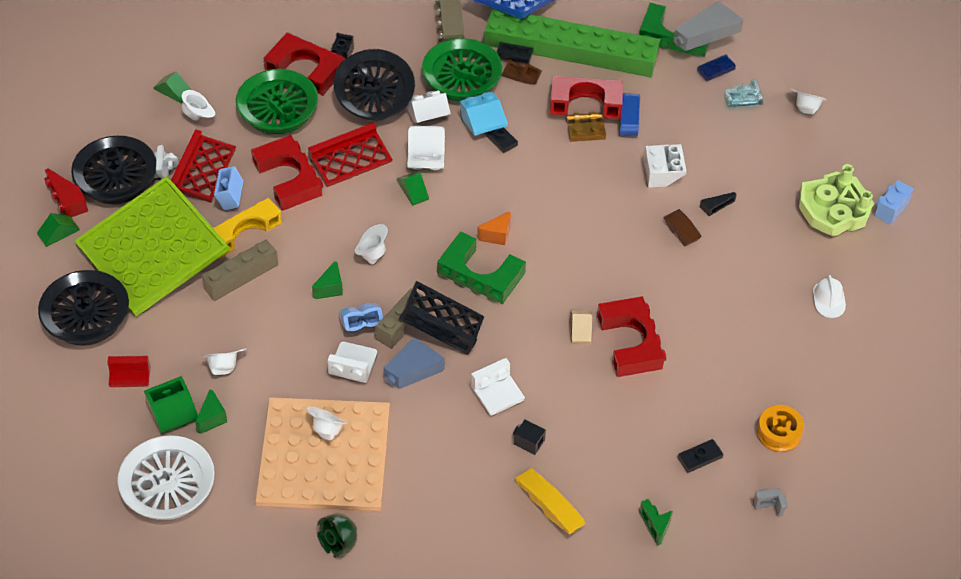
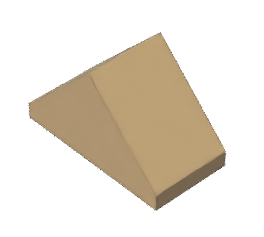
[571,310,592,344]

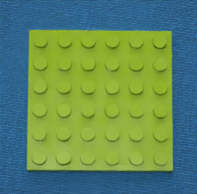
[74,176,230,317]

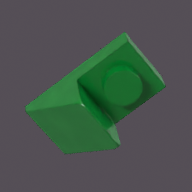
[639,499,673,546]

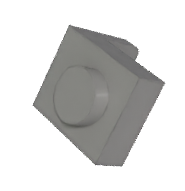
[753,488,787,516]

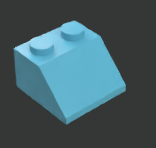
[460,92,508,135]

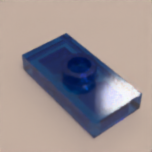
[697,54,736,81]

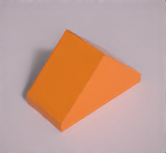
[477,211,511,245]

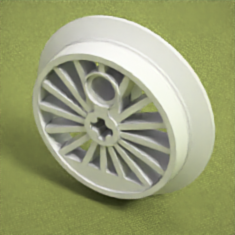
[118,436,215,520]

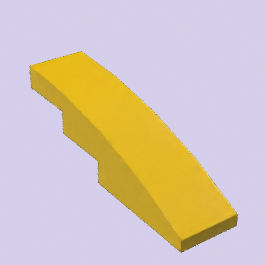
[515,468,586,535]

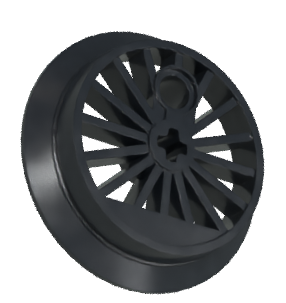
[334,49,415,121]
[71,135,156,204]
[38,270,129,346]

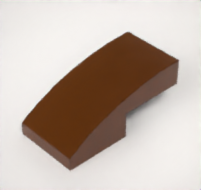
[502,59,542,84]
[663,209,702,247]

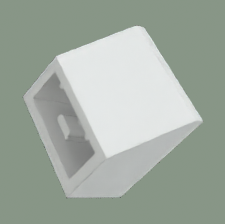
[406,91,451,123]
[643,144,687,188]

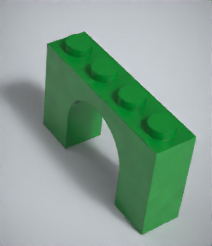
[639,3,709,57]
[437,231,526,304]

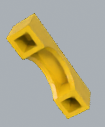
[213,197,282,258]

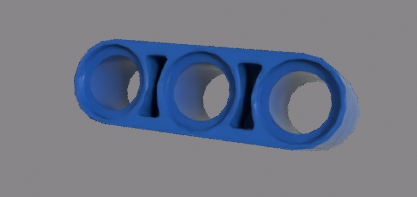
[620,93,640,136]

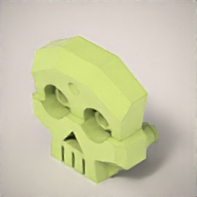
[799,164,874,236]

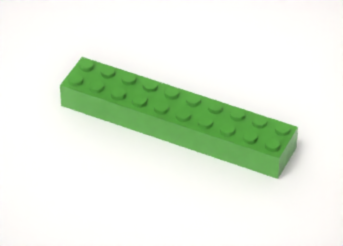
[484,8,660,78]

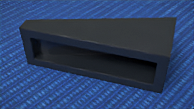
[700,192,737,216]

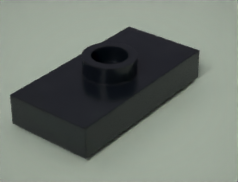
[497,42,533,64]
[484,127,518,153]
[677,439,724,473]

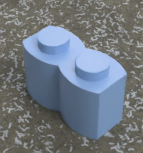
[339,303,383,331]

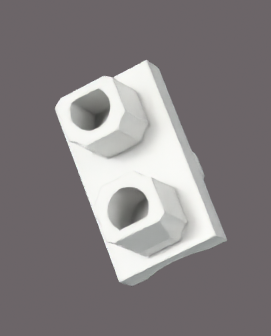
[153,145,179,179]

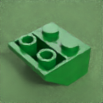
[144,376,198,434]

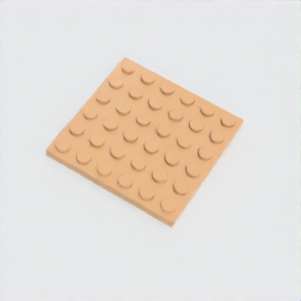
[256,397,390,511]

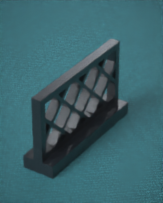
[399,280,485,355]

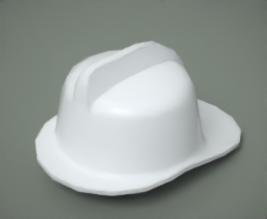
[789,88,827,114]
[181,90,215,120]
[355,224,388,264]
[813,275,846,318]
[202,348,247,375]
[306,407,347,441]

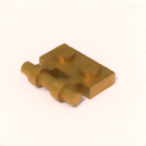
[567,111,606,142]

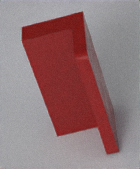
[107,356,151,387]

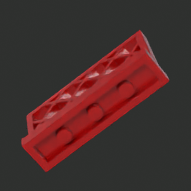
[308,122,392,187]
[171,129,236,203]

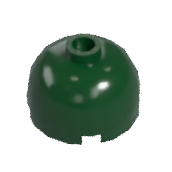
[317,513,357,558]

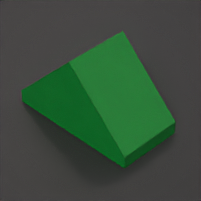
[154,72,191,104]
[397,172,429,206]
[37,213,80,247]
[312,261,343,299]
[195,389,227,434]

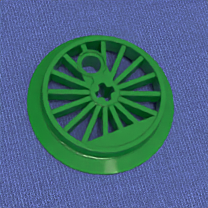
[422,38,502,102]
[236,69,318,134]

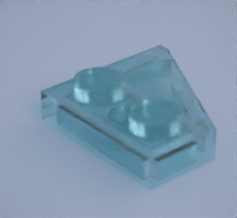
[725,79,763,107]

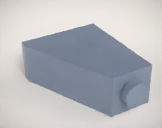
[384,338,445,389]

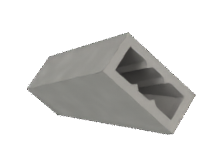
[673,1,743,51]

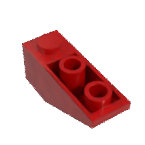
[44,169,88,218]

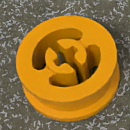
[757,405,804,452]

